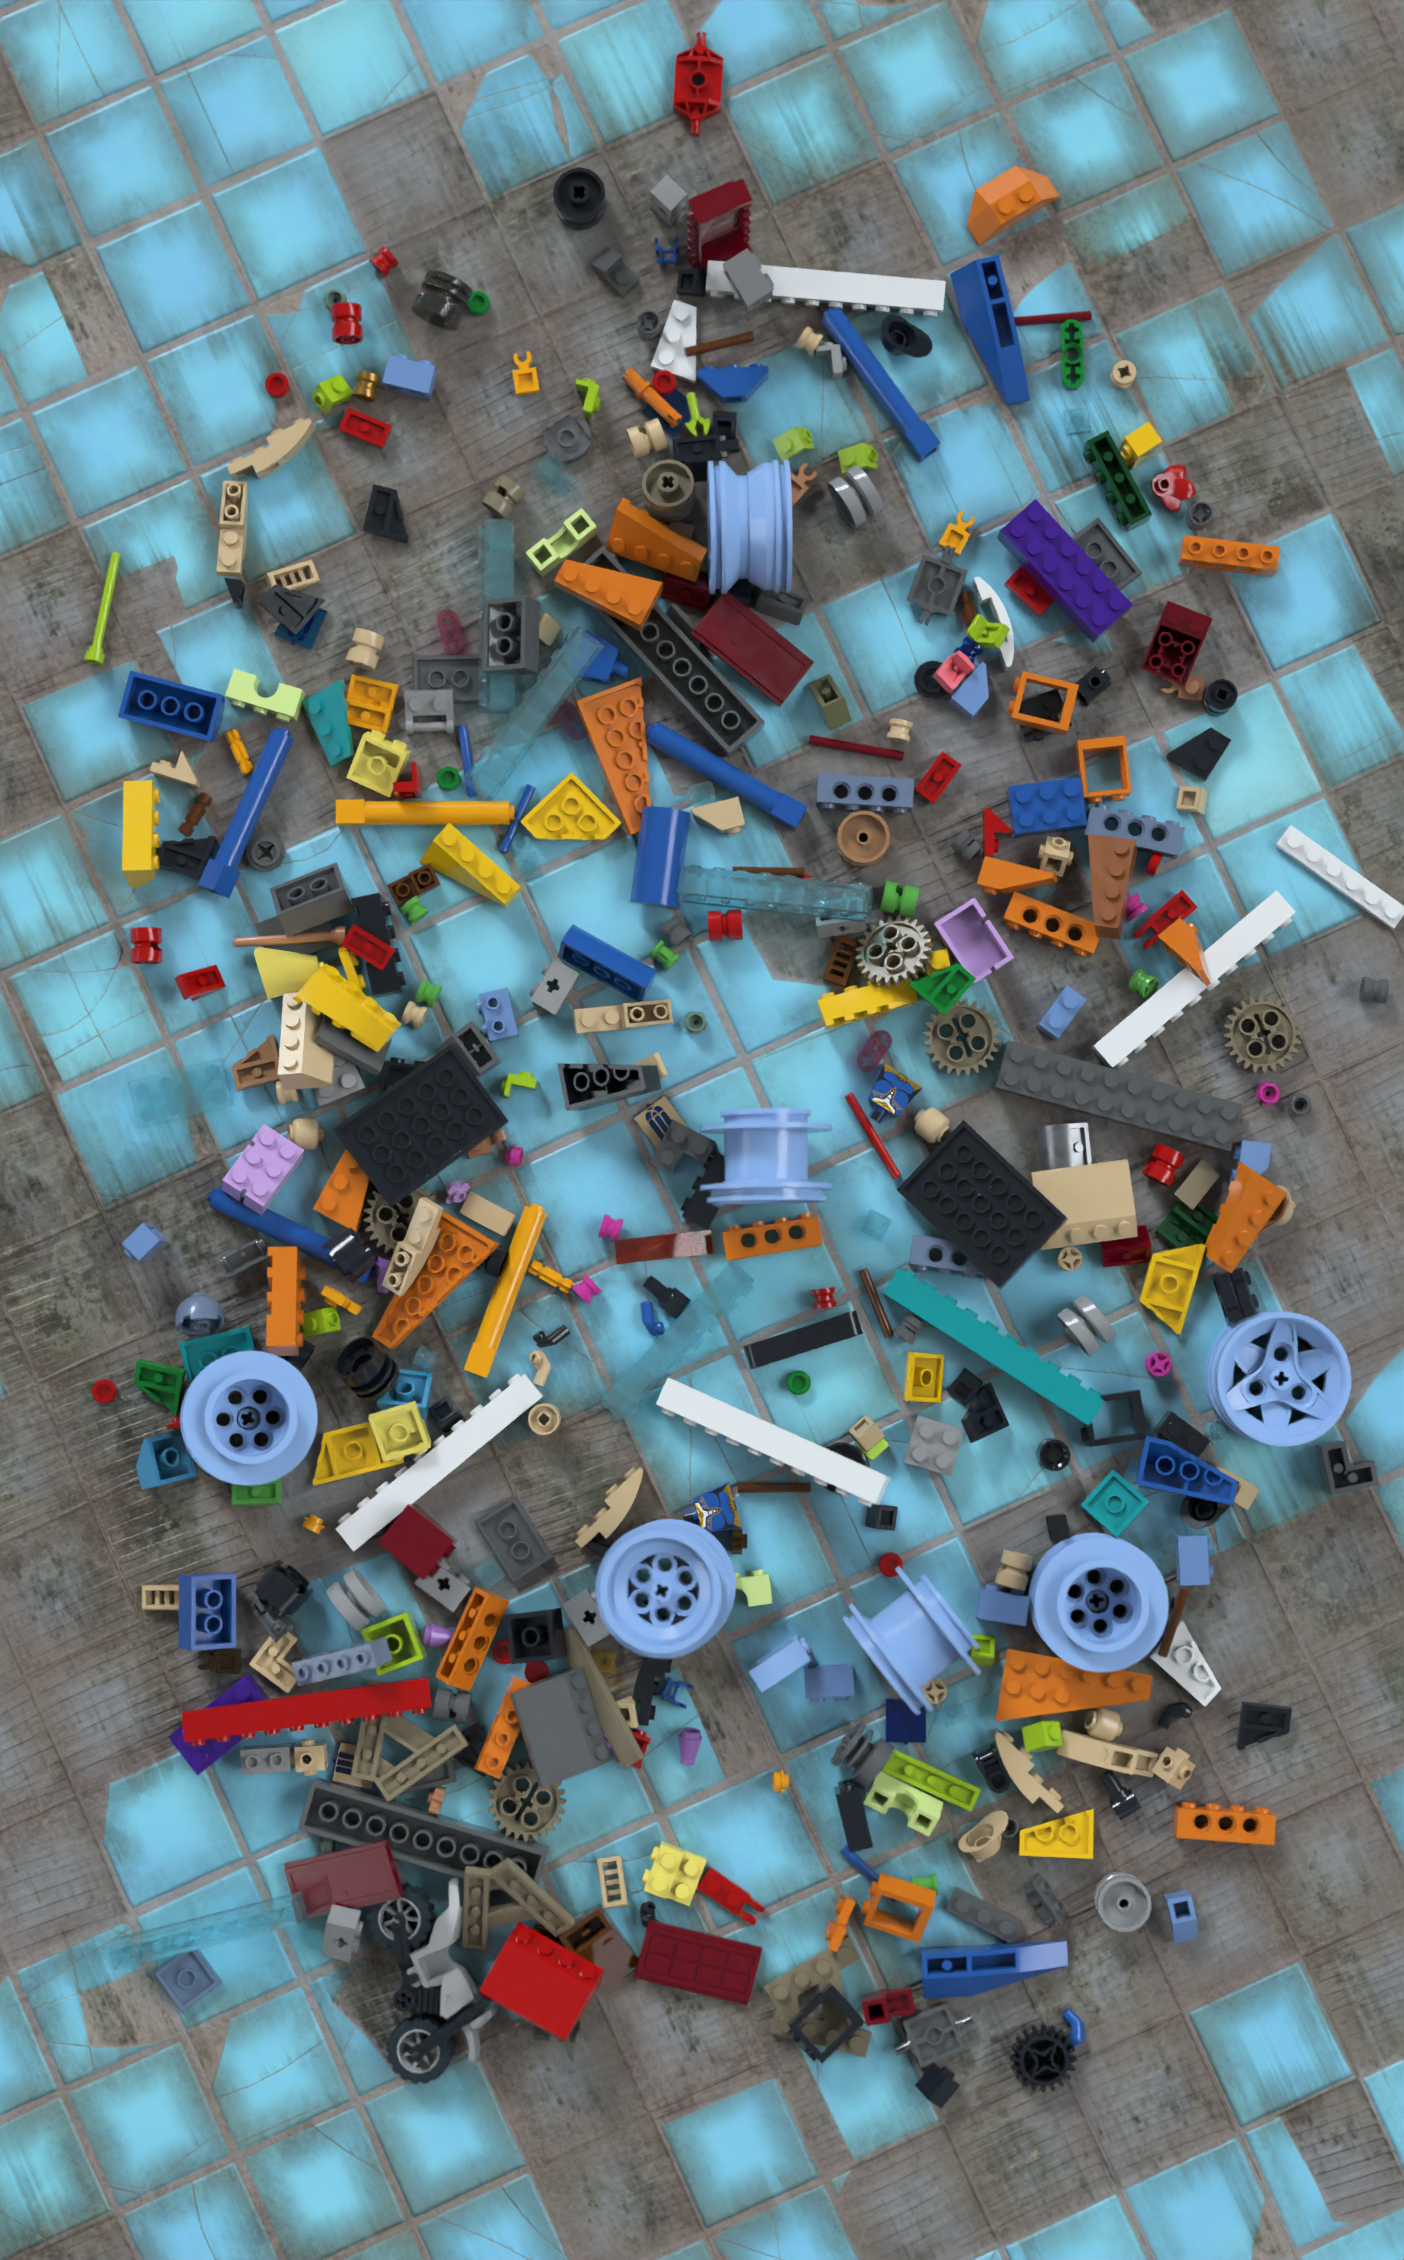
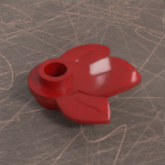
[1150,465,1196,512]

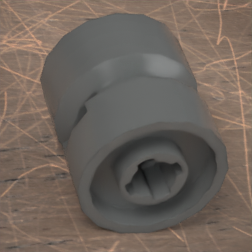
[433,1687,472,1724]

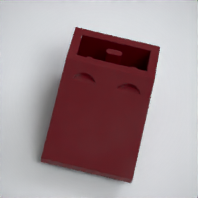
[1140,601,1213,686]

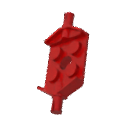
[673,32,723,137]

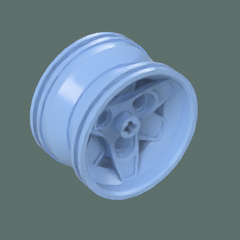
[707,460,792,594]
[1205,1312,1351,1446]

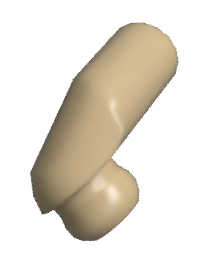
[529,1350,551,1387]

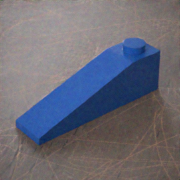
[1135,1436,1238,1506]

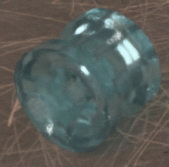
[411,1345,439,1374]

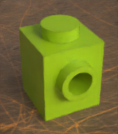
[1022,1721,1063,1752]

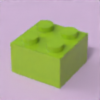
[361,1610,427,1676]

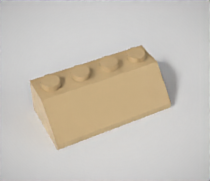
[278,992,335,1090]

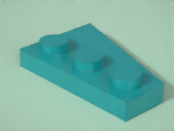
[302,680,354,766]
[178,1325,256,1386]

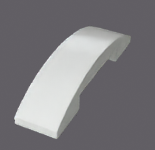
[972,576,1014,672]

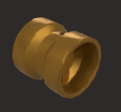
[352,371,381,402]

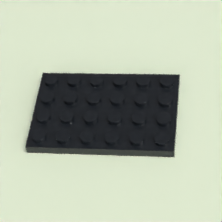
[333,1044,509,1208]
[896,1120,1068,1290]

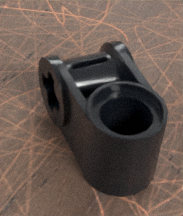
[972,1743,1010,1793]

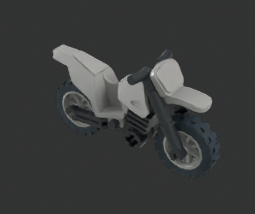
[367,1877,499,2084]

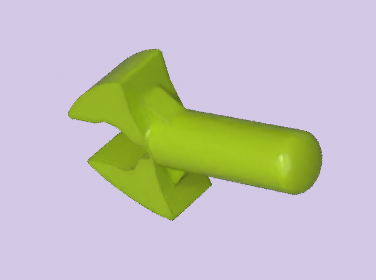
[684,392,711,437]

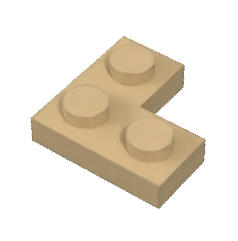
[249,1632,299,1693]

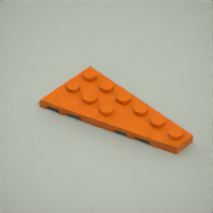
[575,677,651,836]
[372,1210,500,1349]
[995,1649,1153,1722]

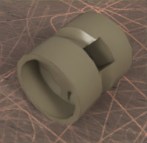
[481,475,525,521]

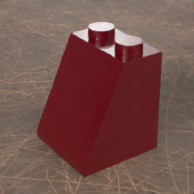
[378,1504,457,1580]

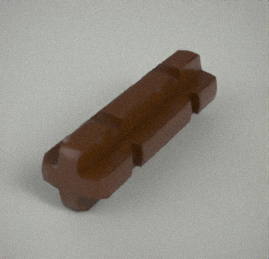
[959,591,977,638]
[178,792,213,837]

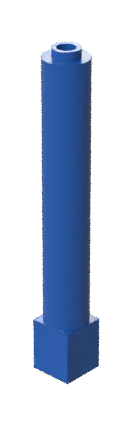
[821,307,941,462]
[645,722,807,831]
[198,727,294,898]
[207,1186,377,1283]

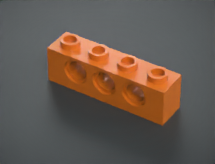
[1178,535,1280,577]
[1002,891,1100,958]
[722,1213,823,1261]
[435,1586,510,1691]
[474,1677,532,1779]
[1173,1801,1276,1845]

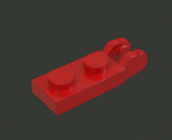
[1132,890,1198,951]
[697,1866,766,1926]

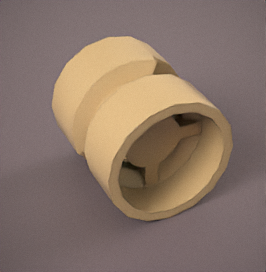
[626,418,668,459]
[345,628,385,671]
[528,1402,561,1435]
[995,1549,1034,1591]

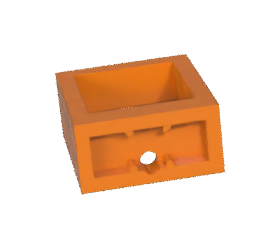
[1007,671,1079,736]
[1075,735,1132,804]
[861,1873,936,1943]

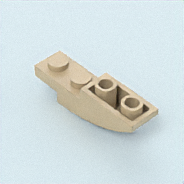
[227,418,314,481]
[216,481,248,577]
[573,999,673,1034]
[382,1197,444,1296]
[575,1466,644,1548]
[993,1729,1064,1813]
[1056,1730,1158,1778]

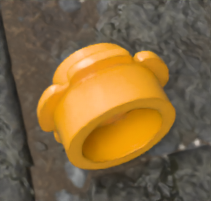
[302,1514,325,1534]
[772,1770,789,1794]

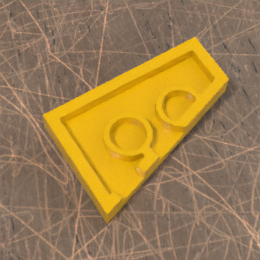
[339,945,370,997]
[1018,1809,1094,1859]

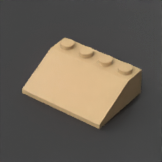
[1031,1159,1138,1250]

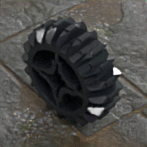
[1010,2023,1077,2093]

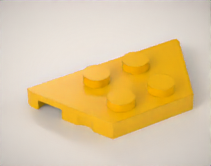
[1139,1244,1206,1335]
[313,1422,405,1486]

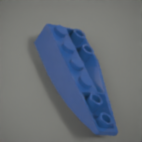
[950,255,1030,406]
[920,1940,1068,1999]

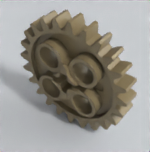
[855,915,934,989]
[1222,995,1302,1074]
[922,998,1001,1077]
[363,1186,440,1253]
[487,1760,567,1842]

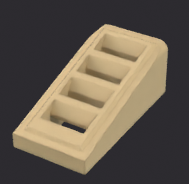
[266,559,320,591]
[142,1584,179,1610]
[597,1855,629,1910]

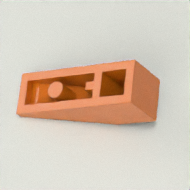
[977,856,1058,896]
[1158,918,1211,986]

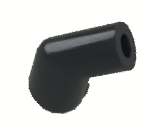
[533,1325,570,1348]
[639,1901,659,1928]

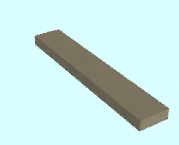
[564,1627,644,1769]

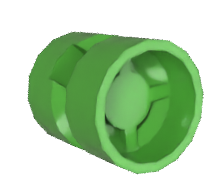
[880,880,919,918]

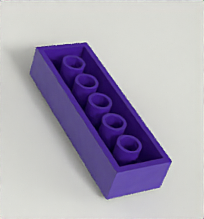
[997,499,1133,643]

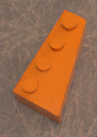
[554,559,663,631]
[313,1148,372,1233]
[1204,1161,1287,1273]
[266,1246,307,1356]

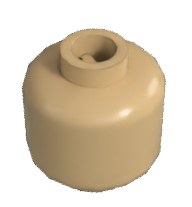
[914,1107,951,1143]
[287,1119,324,1150]
[1084,1707,1123,1742]

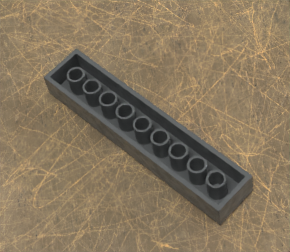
[584,546,765,758]
[994,1040,1243,1153]
[298,1777,549,1891]

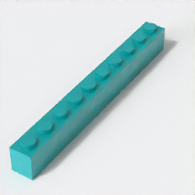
[882,1268,1104,1426]

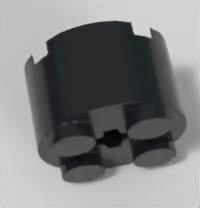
[321,1227,376,1284]
[255,1560,313,1617]

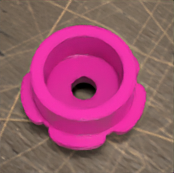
[1256,1082,1280,1106]
[505,1144,524,1167]

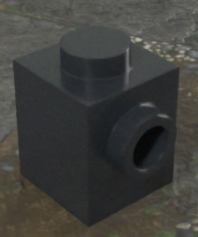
[1075,666,1111,706]
[915,2062,960,2108]

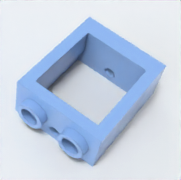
[748,1634,812,1692]

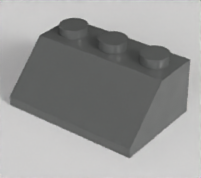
[482,596,540,675]
[270,862,355,937]

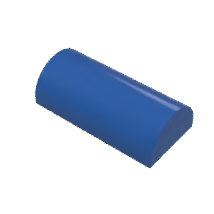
[118,670,225,742]
[630,806,690,910]
[558,924,658,1002]

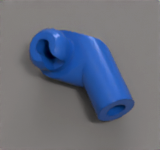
[640,1302,664,1336]
[1061,2007,1085,2046]

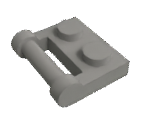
[404,689,455,735]

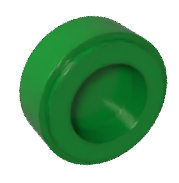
[466,291,490,317]
[436,766,461,791]
[786,1370,811,1395]

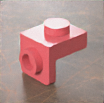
[932,651,975,693]

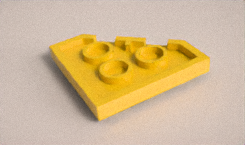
[520,772,622,841]

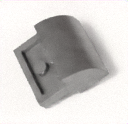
[1036,1122,1092,1171]

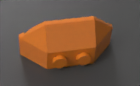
[967,165,1060,246]

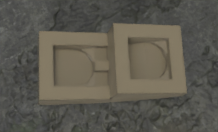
[1173,1159,1220,1210]

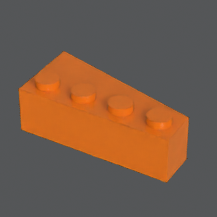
[606,497,708,582]

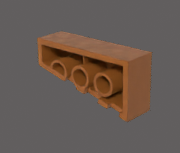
[1088,834,1138,940]

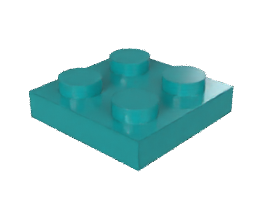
[1081,1469,1150,1539]

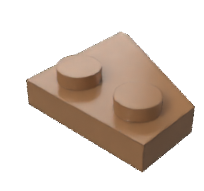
[231,1034,280,1092]

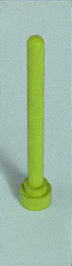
[84,552,120,665]

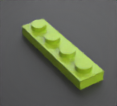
[882,1749,981,1812]

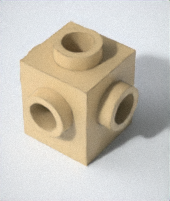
[1037,836,1073,877]
[291,1739,328,1776]
[1151,1747,1196,1790]

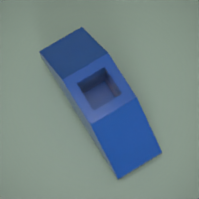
[697,363,769,404]

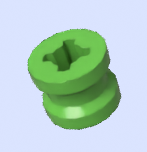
[399,896,429,926]
[1129,969,1159,999]
[415,979,442,1008]

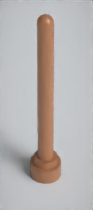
[232,926,348,947]

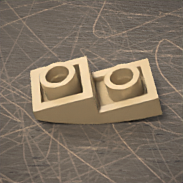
[459,1191,516,1236]

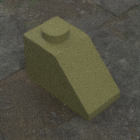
[808,674,852,730]

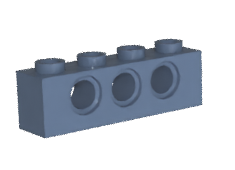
[816,773,914,815]
[1082,804,1185,859]
[909,1235,991,1281]
[291,1636,392,1687]

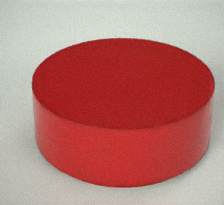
[652,370,676,396]
[265,373,290,398]
[1145,852,1163,877]
[92,1379,118,1404]
[878,1552,903,1577]
[492,1639,511,1664]
[524,1661,549,1683]

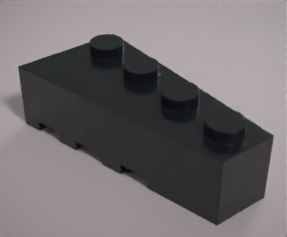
[351,893,406,998]
[557,1063,661,1111]

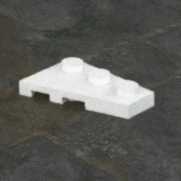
[651,300,697,384]
[1150,1620,1221,1707]

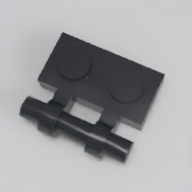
[1019,689,1072,743]

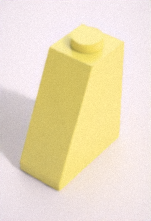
[254,947,324,999]

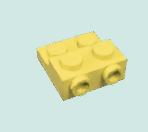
[346,730,411,798]
[368,1401,431,1462]
[641,1841,707,1906]

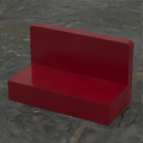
[661,572,711,611]
[1100,1225,1151,1268]

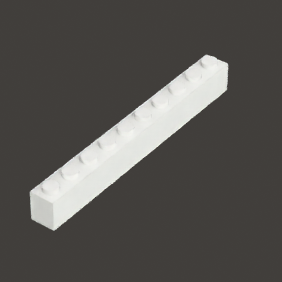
[706,260,946,317]
[1091,890,1295,1069]
[336,1373,544,1551]
[656,1378,891,1507]

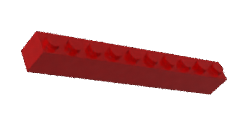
[181,1677,432,1746]

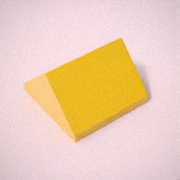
[903,1351,945,1403]

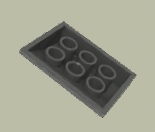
[510,1667,612,1788]

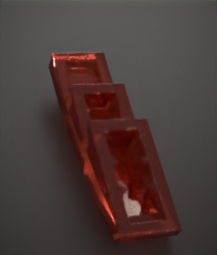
[614,1230,713,1265]

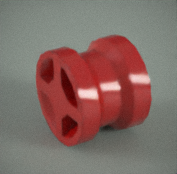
[369,246,399,277]
[811,1287,837,1309]

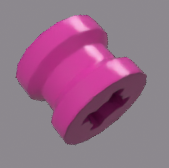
[1126,893,1148,922]
[598,1214,624,1243]
[572,1274,602,1305]
[1145,1352,1172,1377]

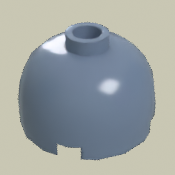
[175,1292,224,1336]

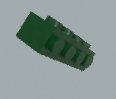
[1083,430,1152,532]

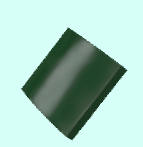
[1154,1201,1218,1249]

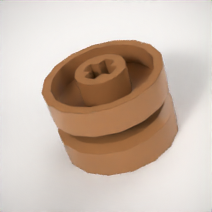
[836,810,890,868]

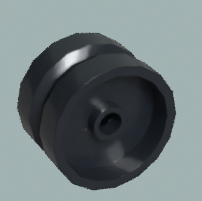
[553,167,607,230]

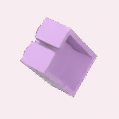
[932,897,1014,987]
[221,1124,304,1216]

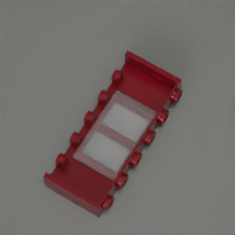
[686,178,753,271]

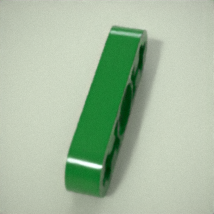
[1060,319,1084,391]

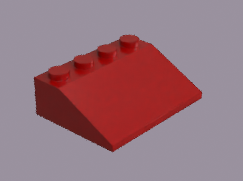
[479,1922,604,2042]

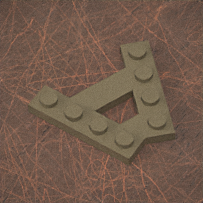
[351,1679,470,1802]
[462,1857,575,1951]
[764,1935,871,2057]

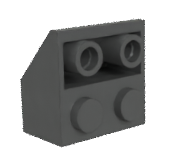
[435,1021,502,1079]

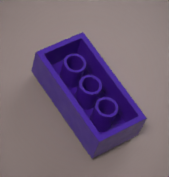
[168,1672,270,1776]

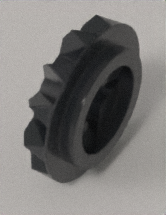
[914,661,947,699]

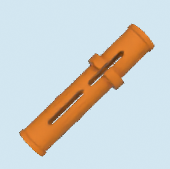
[622,368,683,428]

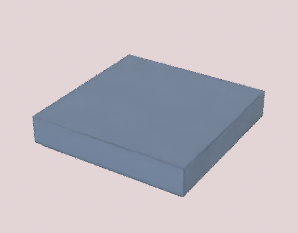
[153,1942,223,2013]

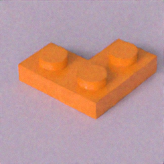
[824,1894,856,1952]

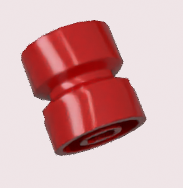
[331,302,363,345]
[707,909,743,942]
[130,927,163,964]
[1142,1143,1185,1187]

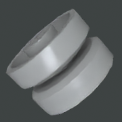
[827,465,884,528]
[1056,1294,1117,1357]
[326,1568,387,1631]
[1093,1871,1152,1932]

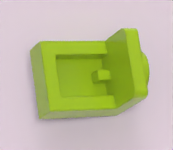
[312,374,353,414]
[575,378,602,419]
[772,426,815,462]
[838,443,878,475]
[966,614,1010,649]
[500,1071,538,1099]
[301,1307,341,1338]

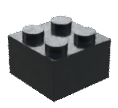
[505,1608,567,1664]

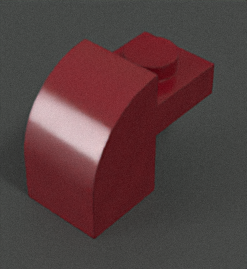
[861,1986,916,2027]

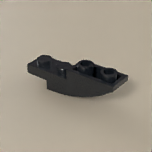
[632,1656,672,1726]

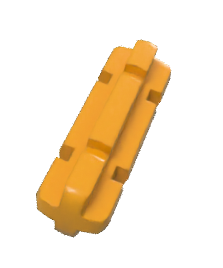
[225,729,254,775]
[528,1260,574,1294]

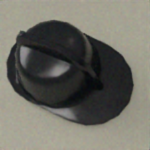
[880,315,933,358]
[1180,1496,1230,1528]

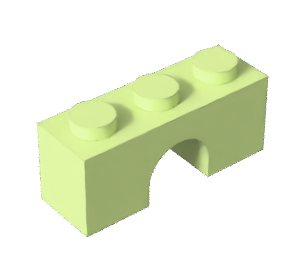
[526,508,598,577]
[225,669,306,723]
[735,1569,773,1607]
[863,1771,943,1837]

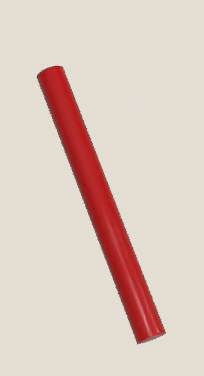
[844,1092,901,1180]

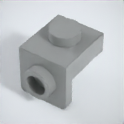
[816,342,847,380]

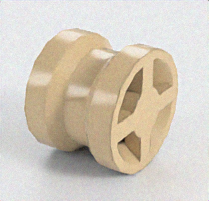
[796,326,824,357]
[1110,360,1136,389]
[886,719,913,743]
[401,1001,428,1030]
[276,1081,300,1105]
[1056,1247,1082,1271]
[923,1677,947,1704]

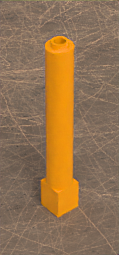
[336,799,515,827]
[464,1203,547,1378]

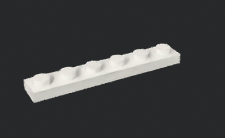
[1275,825,1404,929]

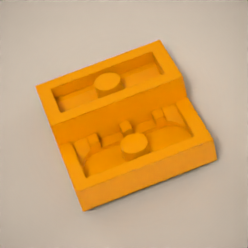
[345,673,399,733]

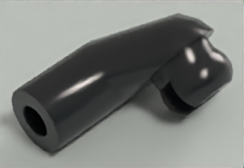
[1157,1702,1193,1730]

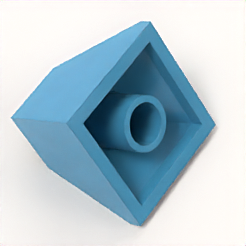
[377,1369,433,1425]
[136,1430,197,1490]

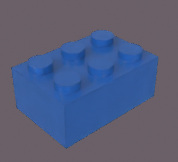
[1006,777,1087,838]
[179,1572,236,1651]

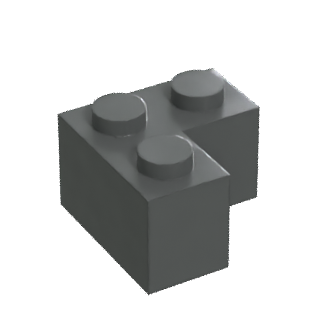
[651,1119,716,1174]
[1316,1440,1379,1495]

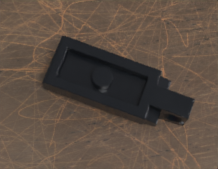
[672,434,739,464]

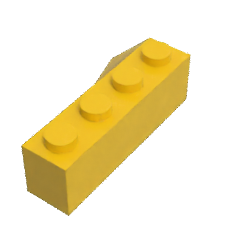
[122,780,160,889]
[419,823,522,908]
[293,964,401,1052]
[817,977,918,1030]

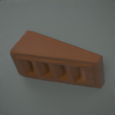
[822,935,860,987]

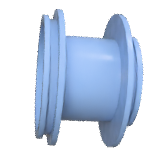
[700,1108,833,1204]
[180,1351,317,1485]
[595,1519,736,1659]
[1028,1533,1169,1672]
[843,1566,981,1715]

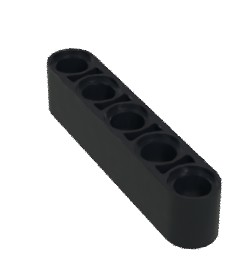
[743,1310,863,1370]

